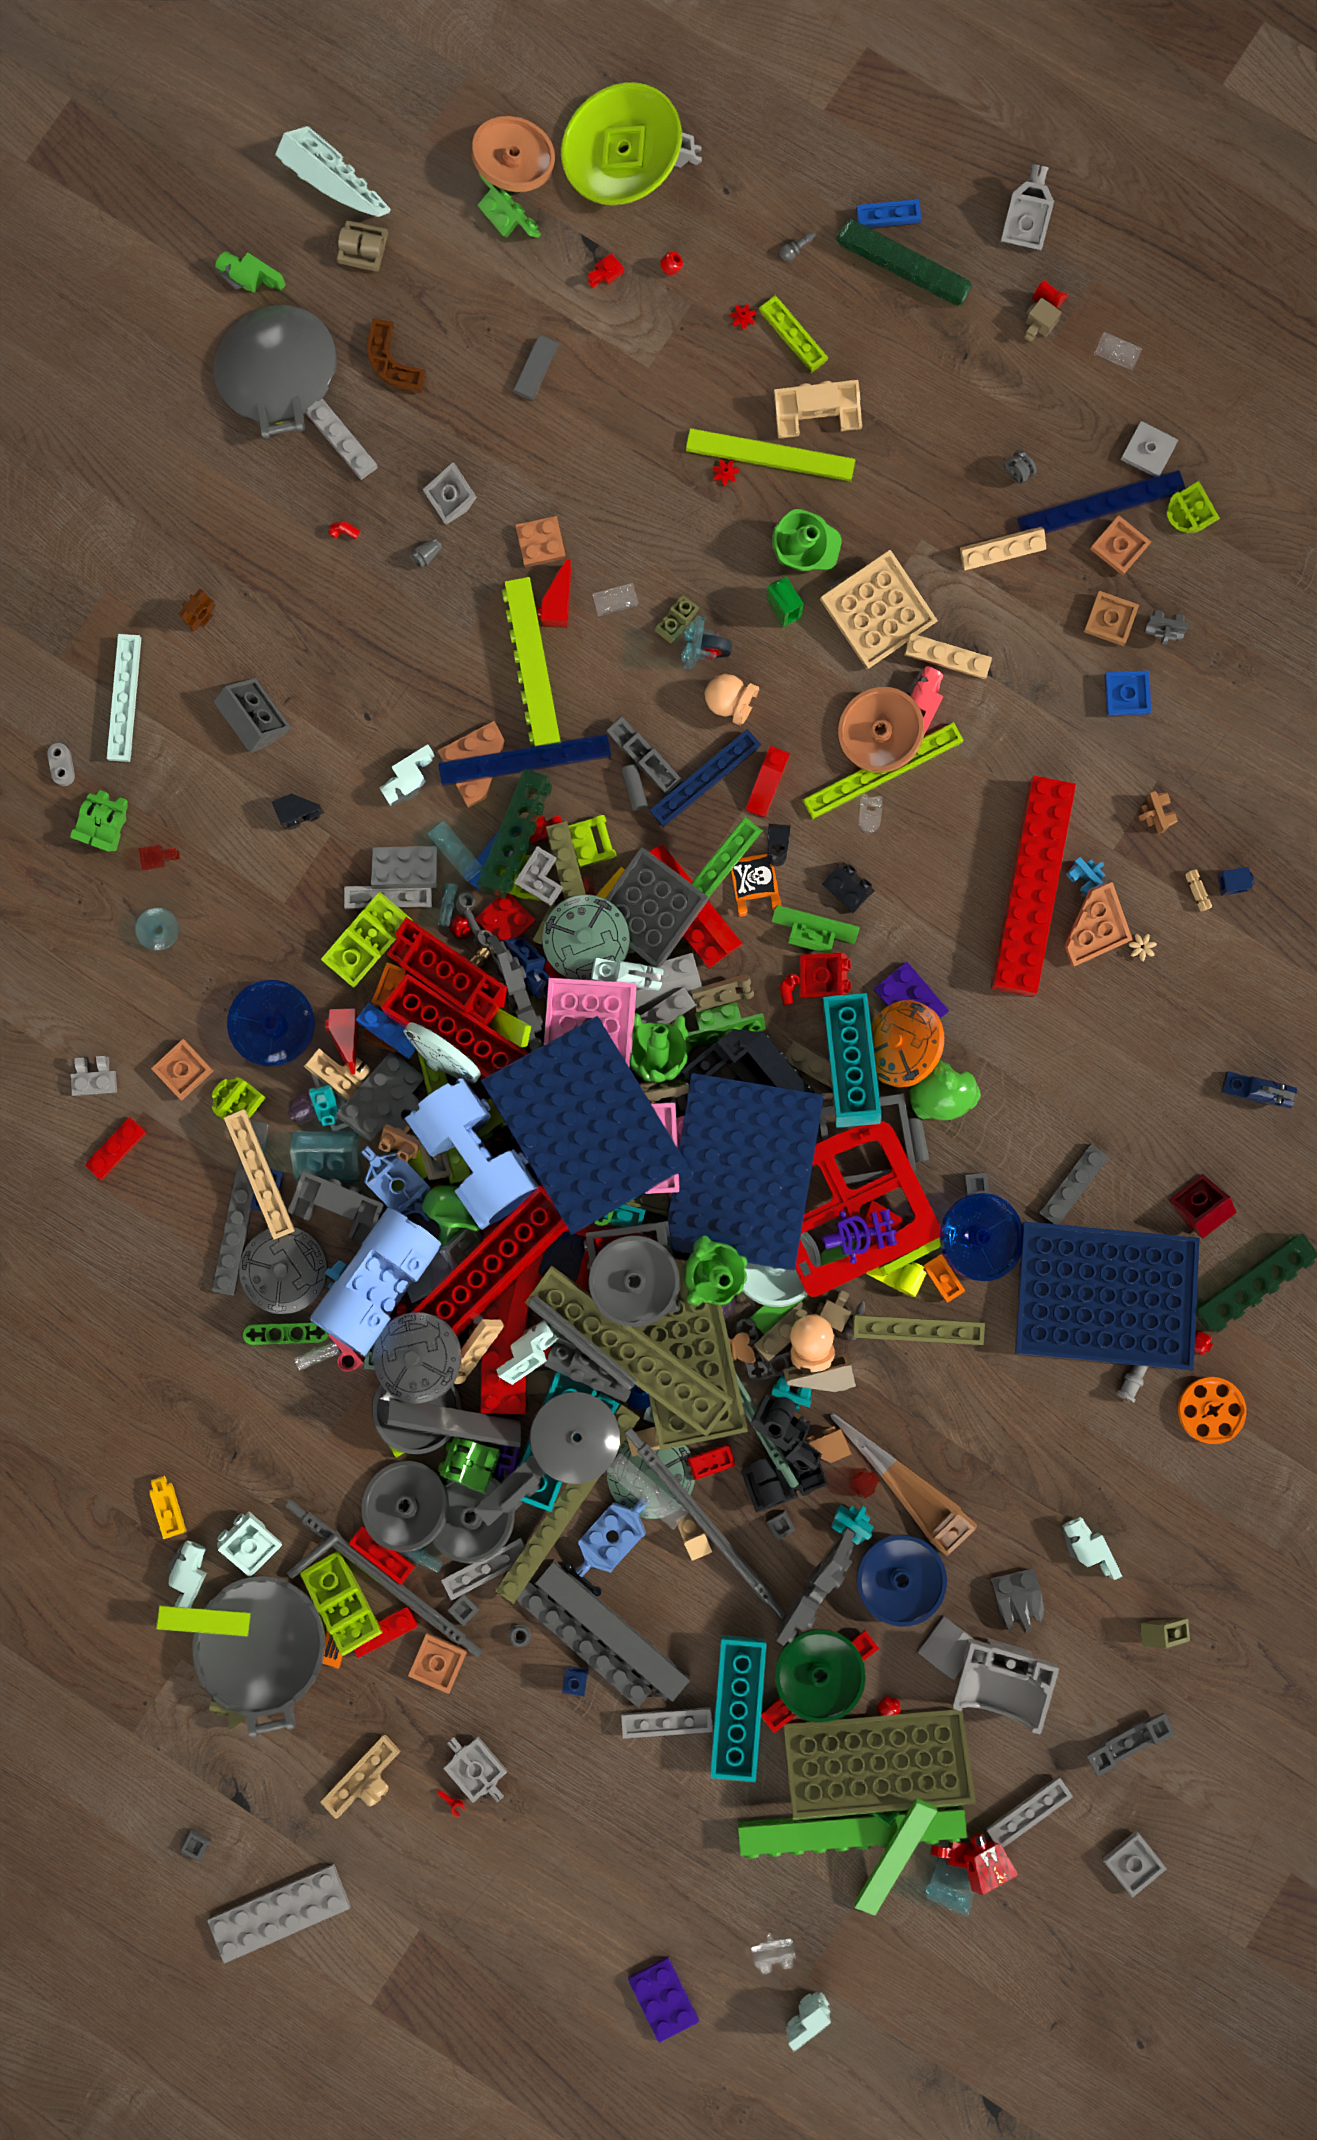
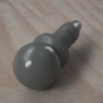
[779,232,816,262]
[844,1301,865,1340]

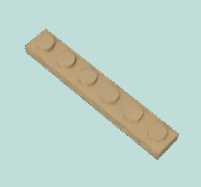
[224,1109,295,1240]

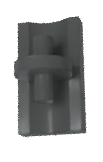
[1144,610,1189,645]

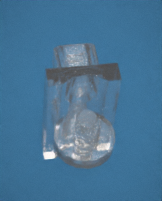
[752,1934,795,1974]

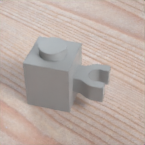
[675,132,702,168]

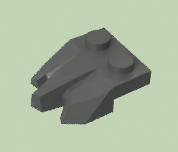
[991,1568,1044,1634]

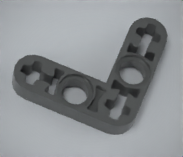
[736,1318,794,1381]

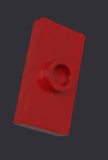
[687,1444,736,1480]

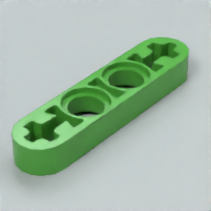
[243,1323,329,1345]

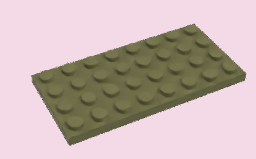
[636,1260,748,1450]
[783,1710,976,1820]

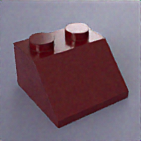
[1169,1174,1237,1239]

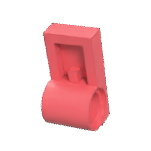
[328,1334,365,1372]

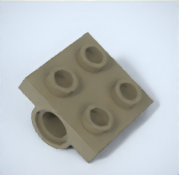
[337,221,388,272]

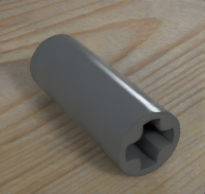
[621,765,648,811]
[908,1117,929,1163]

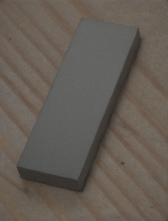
[514,335,559,401]

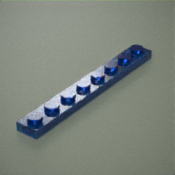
[1017,470,1186,534]
[438,734,611,786]

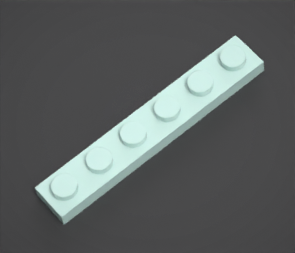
[107,634,141,762]

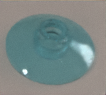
[135,908,179,951]

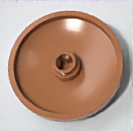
[471,116,555,192]
[838,687,925,773]

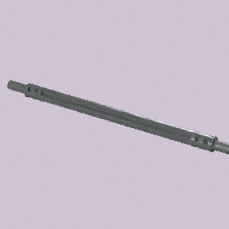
[624,1427,786,1619]
[285,1500,483,1658]

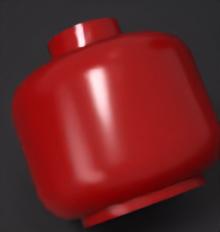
[660,251,683,276]
[449,916,472,939]
[1194,1331,1213,1355]
[877,1696,901,1716]

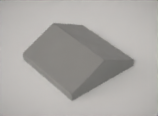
[423,463,477,524]
[918,1616,975,1680]

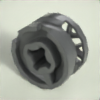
[1004,449,1037,484]

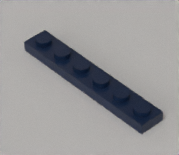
[650,729,761,828]

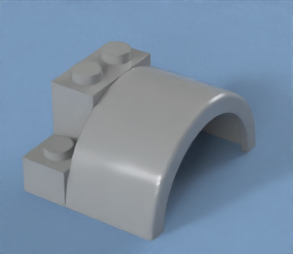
[953,1638,1059,1734]

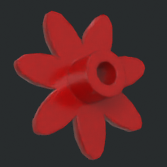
[729,304,757,330]
[712,459,740,486]

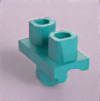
[309,1084,339,1126]
[771,1375,812,1411]
[832,1504,874,1545]

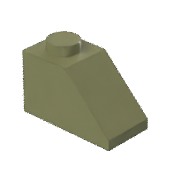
[1140,1618,1190,1648]

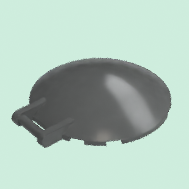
[214,305,337,439]
[192,1576,325,1738]

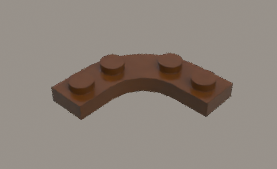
[367,318,426,393]

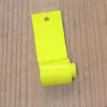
[865,1262,926,1297]

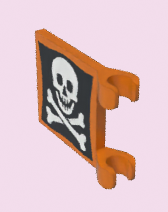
[731,854,781,917]

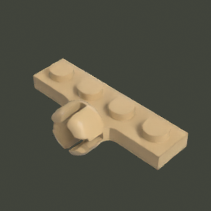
[304,1049,371,1101]
[321,1735,401,1819]

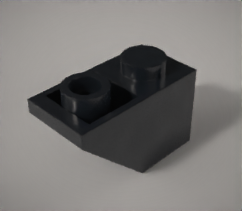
[272,793,324,830]

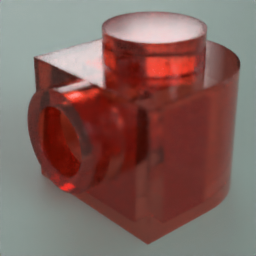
[848,1468,880,1498]

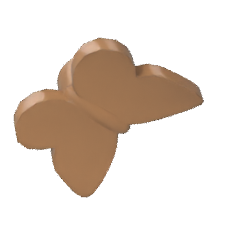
[728,1332,755,1363]

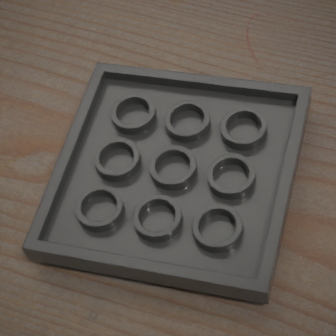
[605,847,710,968]

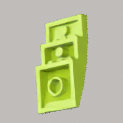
[321,892,412,988]
[300,1551,382,1656]

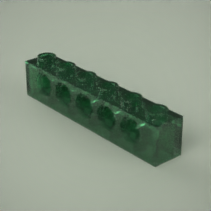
[477,769,552,899]
[1196,1234,1317,1333]

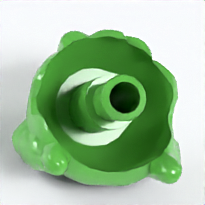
[629,1014,691,1083]
[908,1060,981,1121]
[685,1236,747,1306]

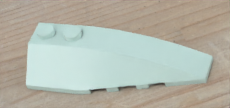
[275,126,391,217]

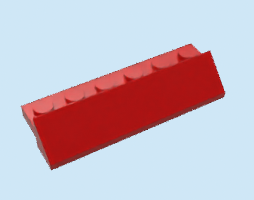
[649,844,743,969]
[387,917,507,1025]

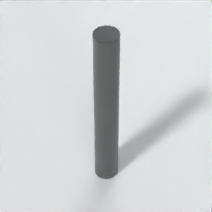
[287,1531,341,1579]

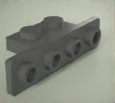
[474,1455,545,1526]

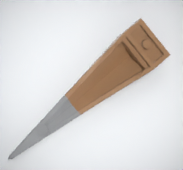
[831,1413,977,1556]

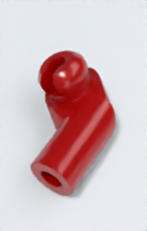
[328,521,360,540]

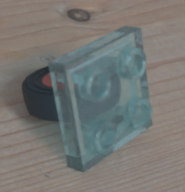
[681,615,732,670]

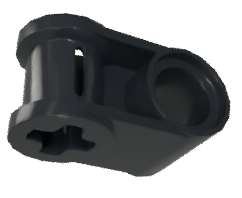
[767,823,790,866]

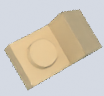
[675,1513,713,1561]

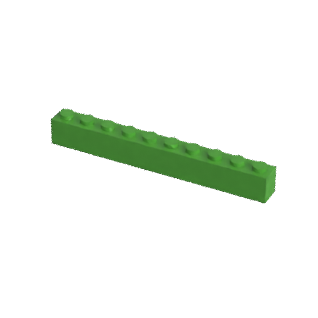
[738,1805,967,1858]

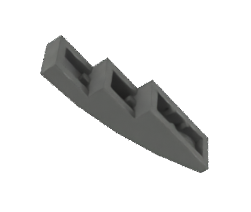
[605,716,682,794]

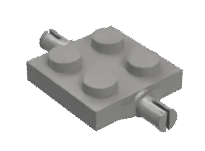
[443,1736,507,1803]

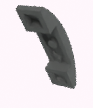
[1086,1713,1175,1777]

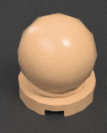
[705,673,759,726]
[790,1314,835,1372]

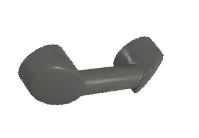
[456,892,493,948]

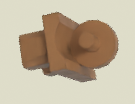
[1138,791,1178,834]
[379,1124,421,1162]

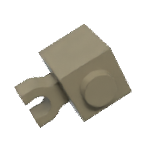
[1024,298,1062,343]
[815,1290,851,1332]

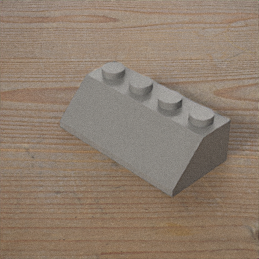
[635,953,702,1016]

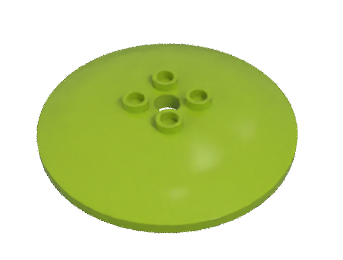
[561,83,682,205]

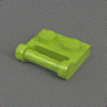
[569,815,617,868]

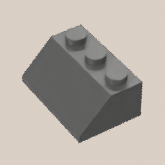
[214,678,292,753]

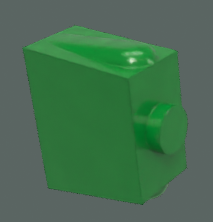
[766,577,804,628]

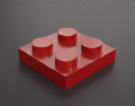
[475,890,536,942]

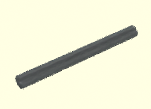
[528,1295,637,1390]

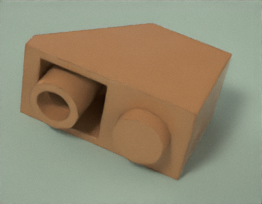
[805,1426,851,1463]

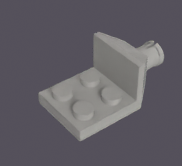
[1001,164,1054,250]

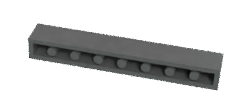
[536,1560,690,1702]

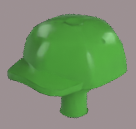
[772,509,842,572]
[422,1184,481,1247]

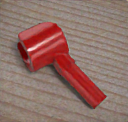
[437,1789,465,1817]

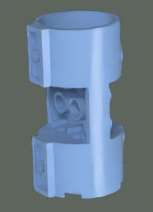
[405,1078,539,1230]
[309,1208,441,1356]

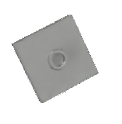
[1121,421,1178,478]
[1102,1830,1167,1898]

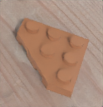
[438,721,505,808]
[1064,880,1133,967]

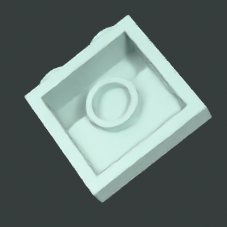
[217,1511,282,1577]
[786,1992,831,2051]

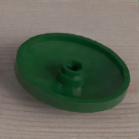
[775,1629,866,1723]

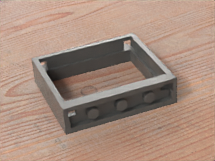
[819,1093,917,1186]
[584,1222,680,1313]

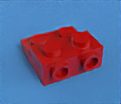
[800,952,851,999]

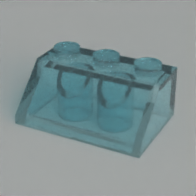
[290,1132,361,1182]

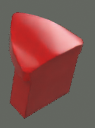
[1031,280,1069,309]

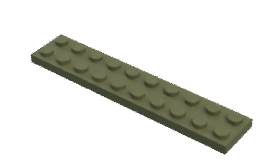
[525,1266,734,1437]

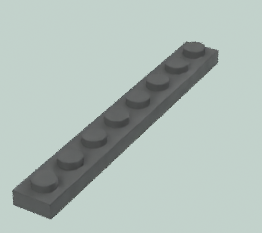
[212,1120,270,1295]
[517,1581,653,1707]

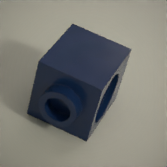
[1217,867,1254,896]
[562,1665,589,1697]

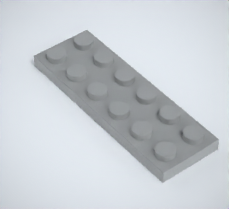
[207,1864,351,1963]

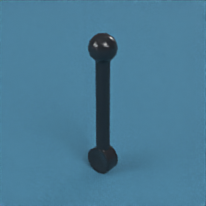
[564,1563,602,1596]

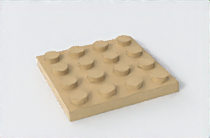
[820,550,938,670]

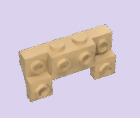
[774,380,862,439]

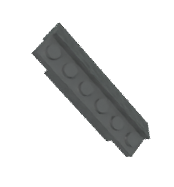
[384,1398,521,1447]

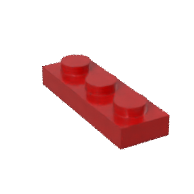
[85,1117,147,1180]
[349,1525,415,1585]
[354,1606,418,1658]

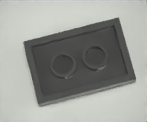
[371,846,438,889]

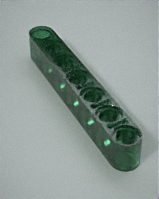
[836,219,973,306]

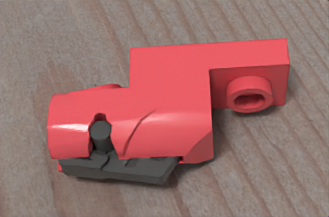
[907,666,943,735]

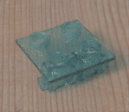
[924,1857,975,1917]

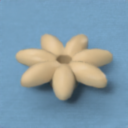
[1128,934,1157,961]

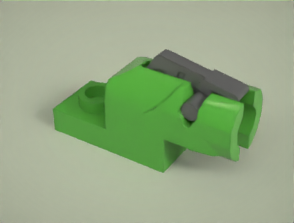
[215,251,286,292]

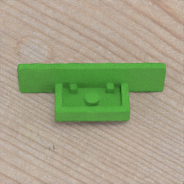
[478,173,541,238]
[772,905,860,953]
[688,1002,766,1049]

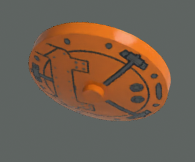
[871,1000,944,1087]

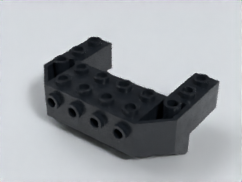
[680,1029,815,1093]

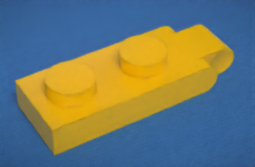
[149,1476,186,1539]

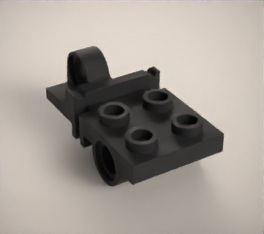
[750,1395,822,1471]
[741,1451,829,1513]

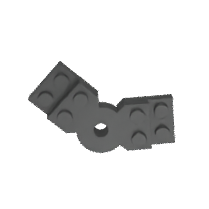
[487,935,544,1053]
[774,1528,855,1646]

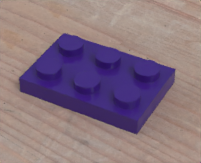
[874,962,949,1018]
[628,1956,699,2043]

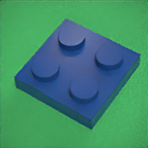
[1104,671,1151,716]

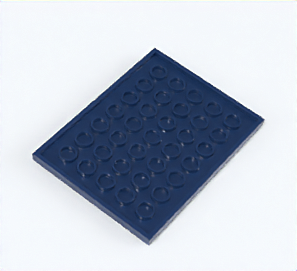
[481,1016,689,1235]
[667,1073,824,1271]
[1015,1221,1200,1371]

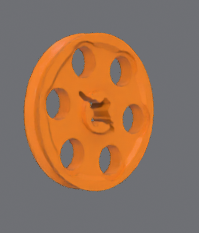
[1178,1377,1246,1444]

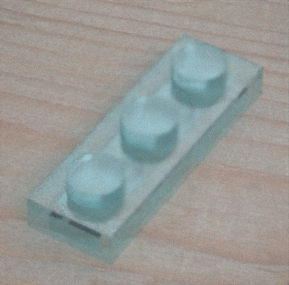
[427,820,484,882]

